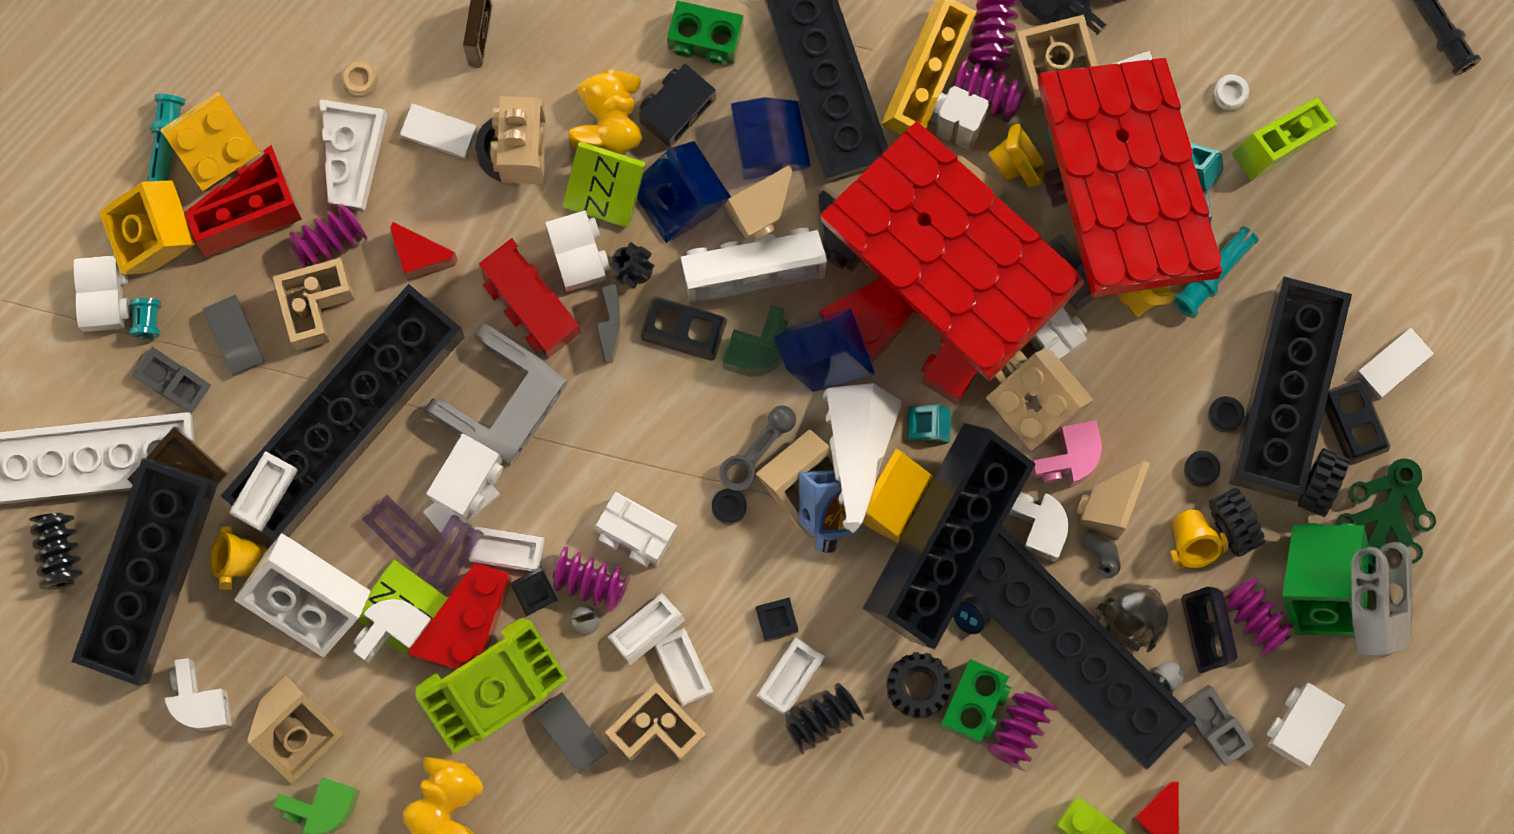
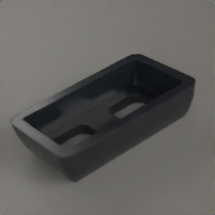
[640,296,727,361]
[1325,379,1391,465]
[1181,586,1238,673]

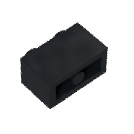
[639,63,716,149]

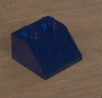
[731,97,811,180]
[637,141,731,243]
[774,308,875,392]

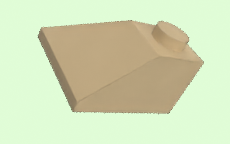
[723,165,793,240]
[1076,461,1150,540]
[247,675,344,784]

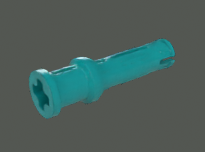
[147,94,185,182]
[1172,226,1259,318]

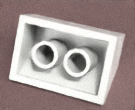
[235,533,370,658]

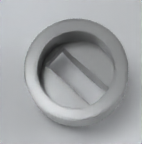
[571,606,600,635]
[1152,662,1184,693]

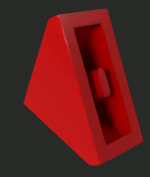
[390,222,458,281]
[1132,781,1179,834]

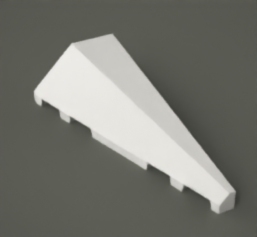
[822,383,902,533]

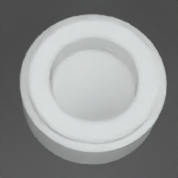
[1213,75,1249,111]

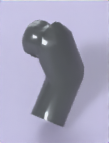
[1080,529,1121,578]

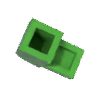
[274,777,360,834]

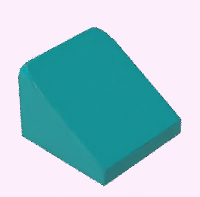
[1191,143,1224,190]
[907,404,951,443]

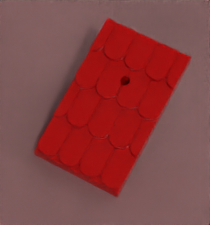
[1037,57,1222,298]
[820,120,1084,381]

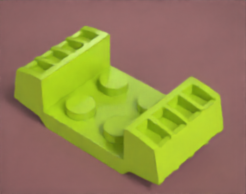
[416,618,568,754]

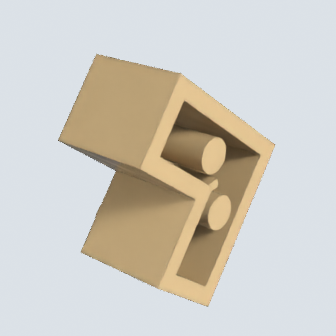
[273,258,355,351]
[605,682,707,762]

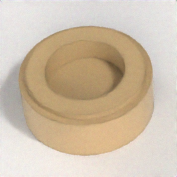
[342,61,377,97]

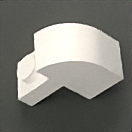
[1008,492,1068,563]
[353,599,431,664]
[165,658,232,731]

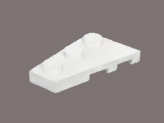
[319,99,388,212]

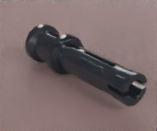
[1413,0,1481,76]

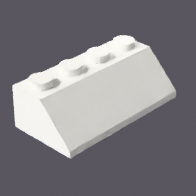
[681,228,827,304]

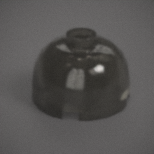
[1095,583,1168,652]

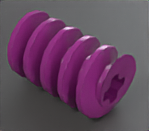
[968,0,1020,72]
[951,57,1028,123]
[289,204,368,268]
[552,546,631,612]
[1224,577,1293,658]
[987,691,1057,772]

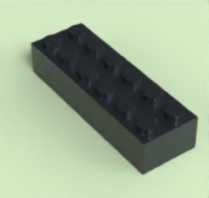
[1229,276,1352,502]
[862,423,1036,650]
[71,458,219,686]

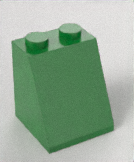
[1283,523,1369,636]

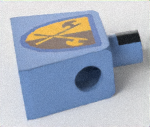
[799,470,875,553]

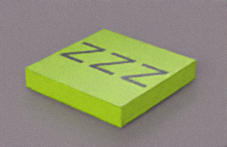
[562,141,646,228]
[357,559,448,659]

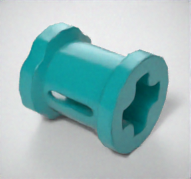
[129,298,161,339]

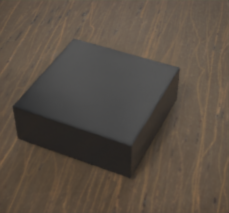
[510,567,558,616]
[755,597,799,642]

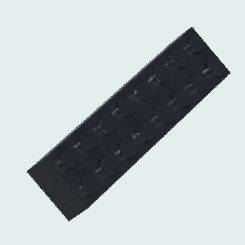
[221,284,465,542]

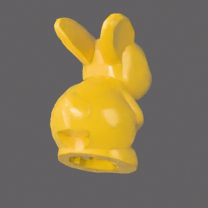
[568,70,642,155]
[402,756,483,834]

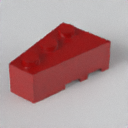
[184,145,302,258]
[479,238,581,358]
[818,278,918,366]
[920,337,979,405]
[407,562,512,672]

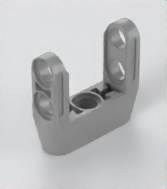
[424,323,567,464]
[1351,542,1413,655]

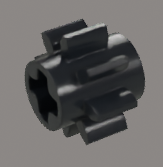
[610,242,655,289]

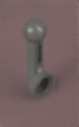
[720,405,796,491]

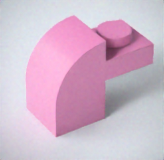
[1032,420,1102,487]

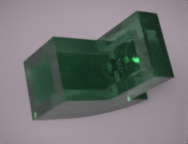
[723,305,789,377]

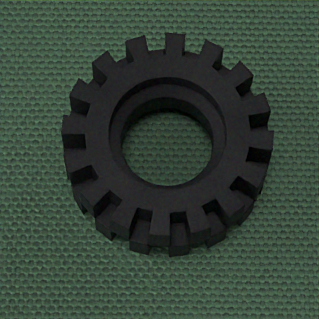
[1298,448,1350,517]
[1209,488,1265,557]
[886,652,952,719]

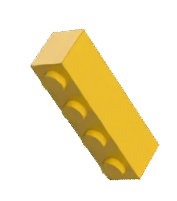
[881,0,976,135]

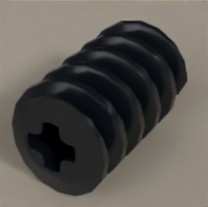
[29,513,83,590]
[785,683,864,755]

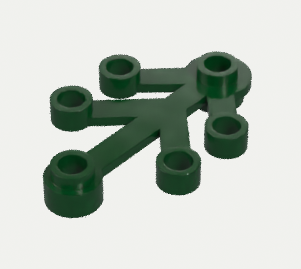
[1334,458,1436,574]

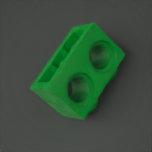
[667,0,744,65]
[940,659,1012,744]

